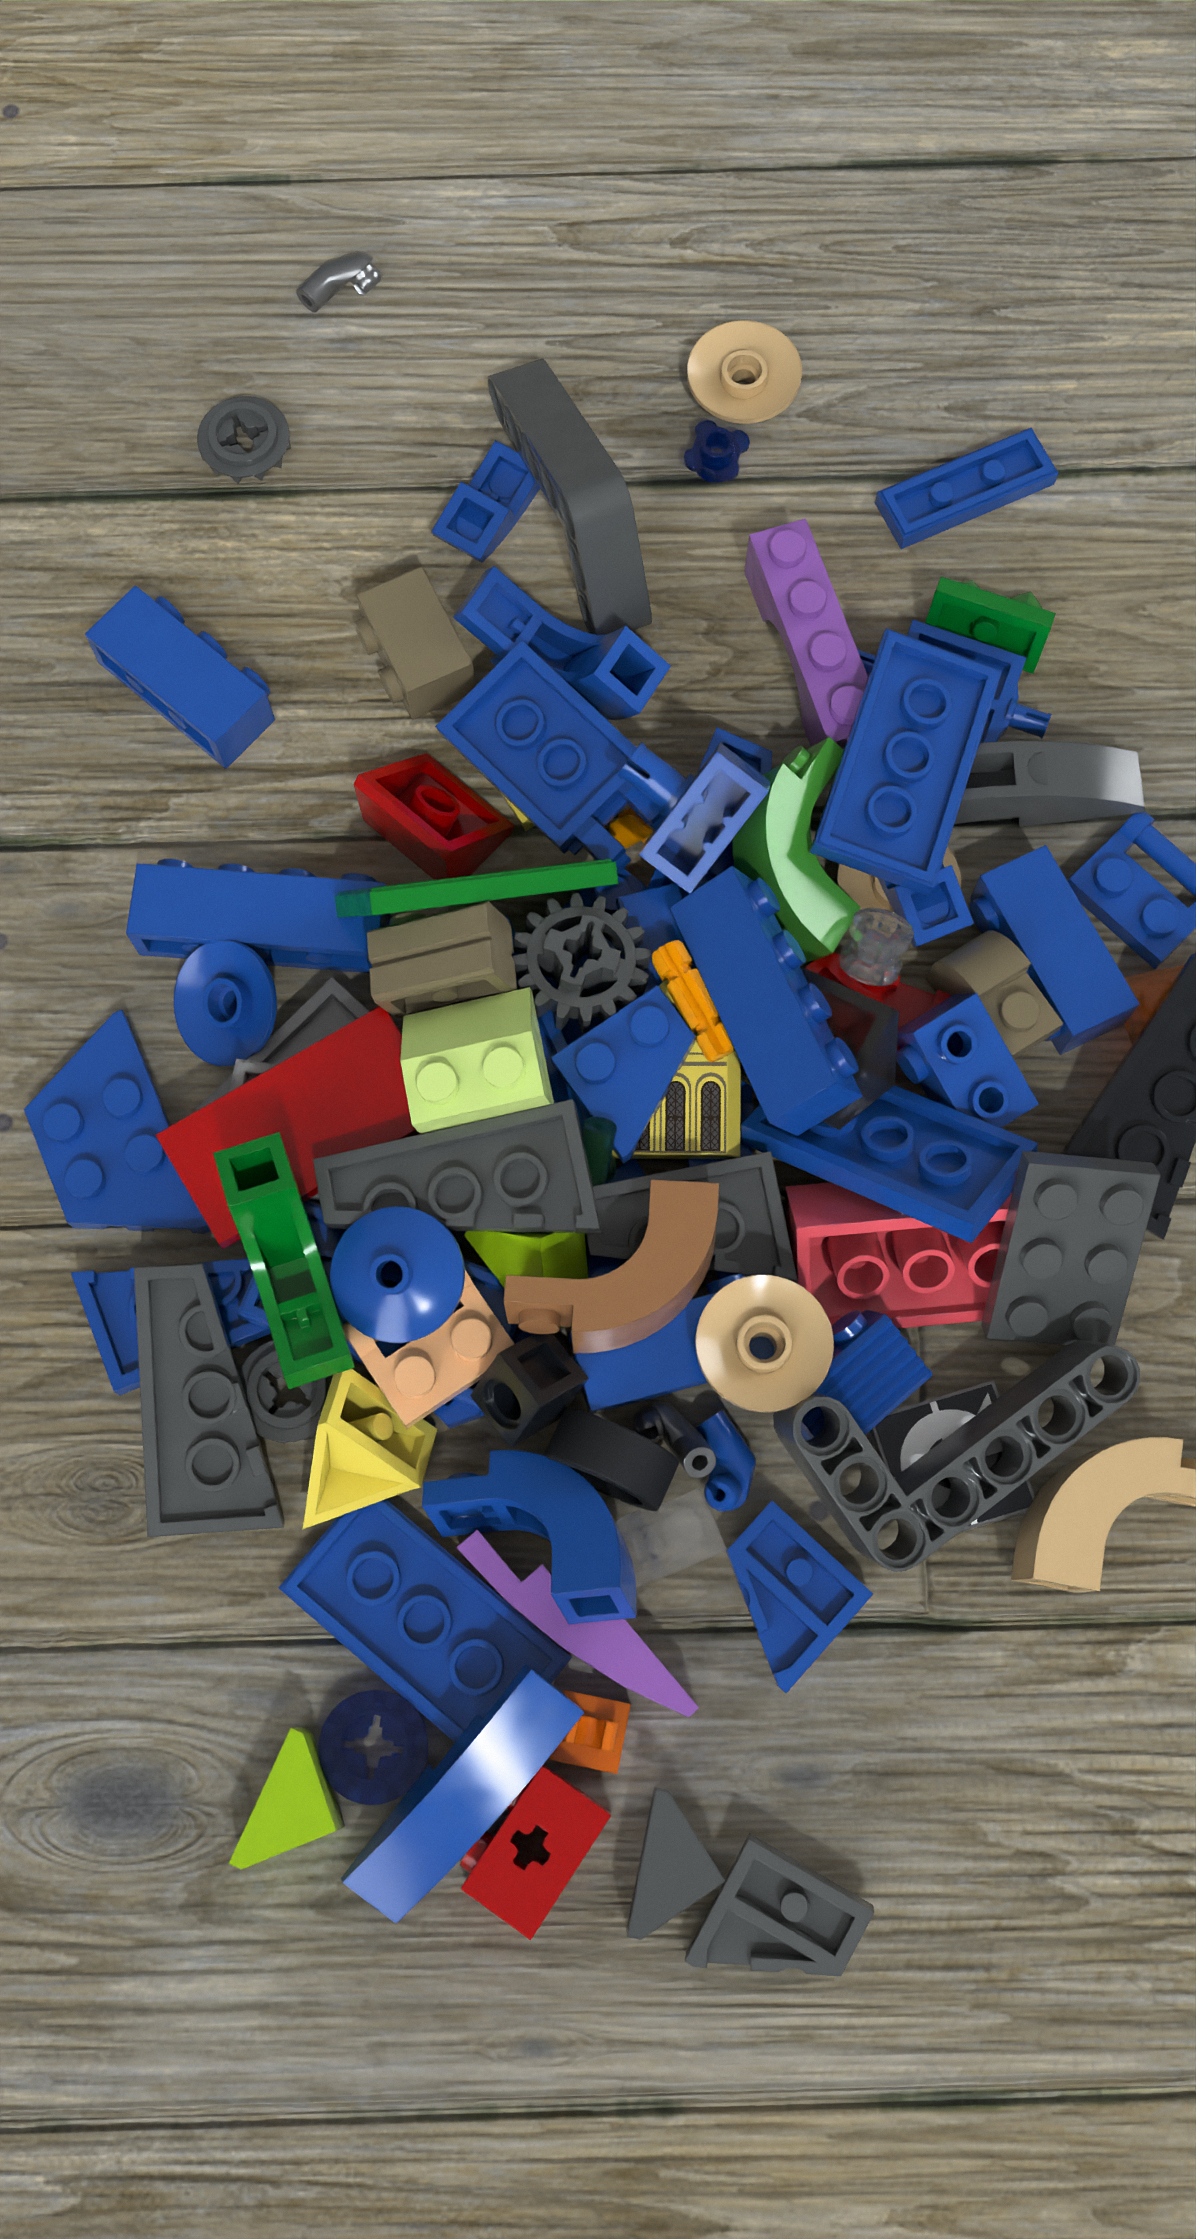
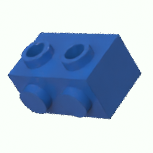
[891,993,1039,1128]

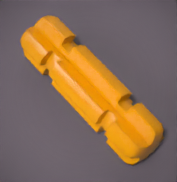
[652,940,735,1062]

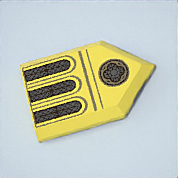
[610,980,741,1159]

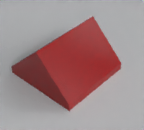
[353,753,515,880]

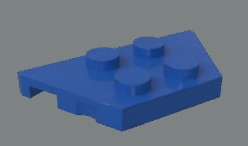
[24,1010,211,1234]

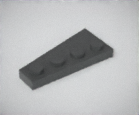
[313,1099,603,1234]

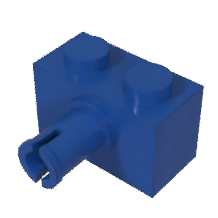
[617,742,770,894]

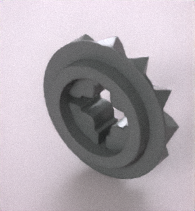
[197,396,291,484]
[239,1340,333,1444]

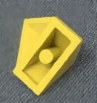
[302,1369,437,1530]

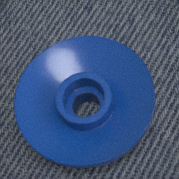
[173,940,277,1066]
[330,1206,465,1343]

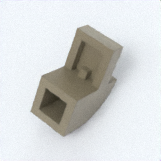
[926,930,1064,1059]

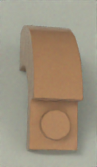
[504,1180,719,1353]

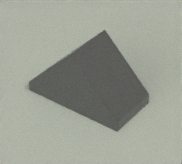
[626,1787,725,1940]

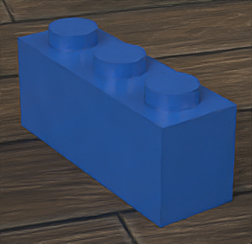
[85,585,275,769]
[969,845,1140,1055]
[568,1274,774,1414]

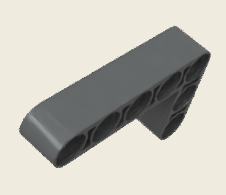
[487,358,652,635]
[773,1340,1140,1572]

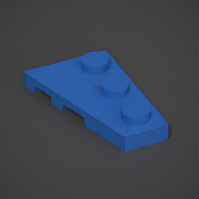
[71,1258,271,1396]

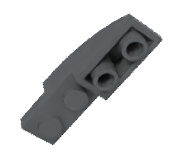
[954,741,1145,827]

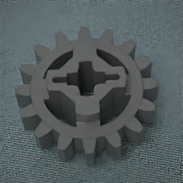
[512,893,651,1033]

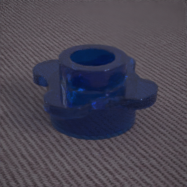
[684,420,750,482]

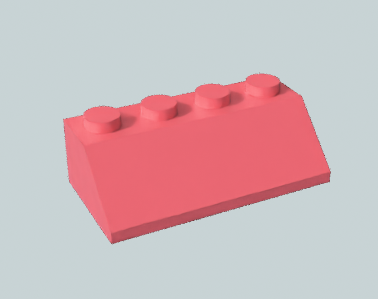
[785,1182,1012,1328]

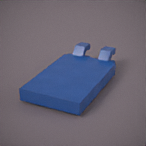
[435,640,664,874]

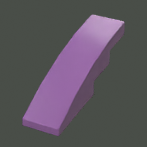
[456,1530,699,1717]

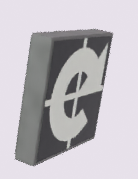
[870,1380,1035,1533]

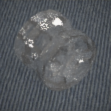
[839,907,914,986]

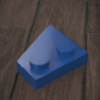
[550,985,695,1164]
[726,1500,873,1693]

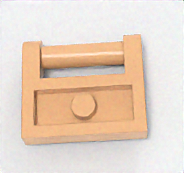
[342,1270,514,1429]

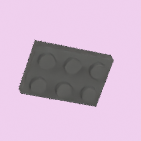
[981,1151,1161,1345]

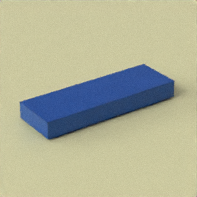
[875,428,1059,549]

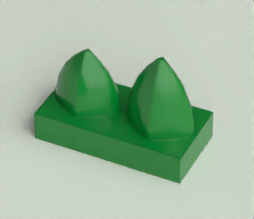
[925,577,1056,674]

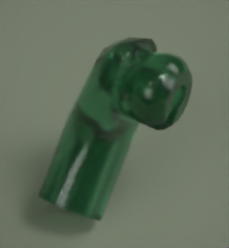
[582,1117,617,1186]

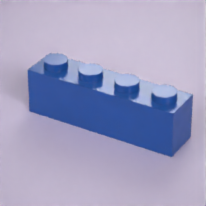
[126,859,390,973]
[670,866,863,1136]

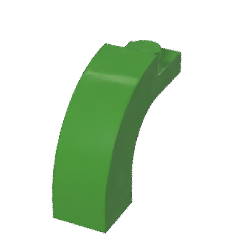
[733,737,861,966]

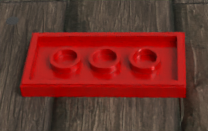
[155,1006,420,1249]

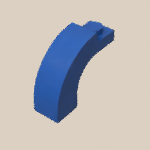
[453,566,671,720]
[422,1450,637,1624]

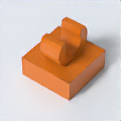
[550,1690,631,1774]

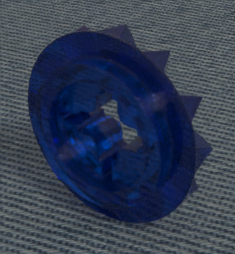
[318,1690,429,1805]

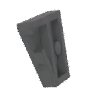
[684,1833,874,1976]

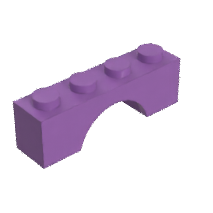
[745,518,868,771]

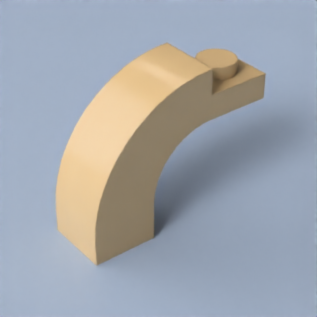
[1011,1437,1196,1593]

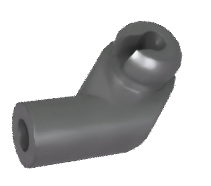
[296,251,382,313]

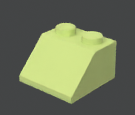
[400,987,554,1134]

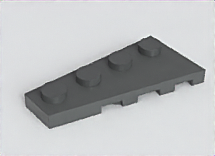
[134,1262,285,1537]

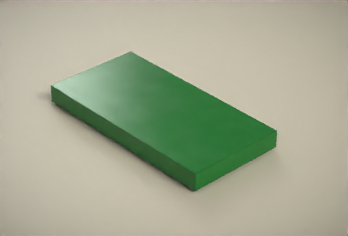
[334,859,619,918]

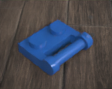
[1068,811,1196,970]

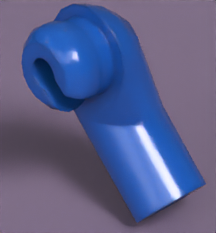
[696,1409,756,1512]

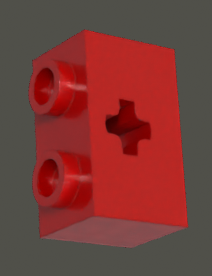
[459,1764,611,1940]

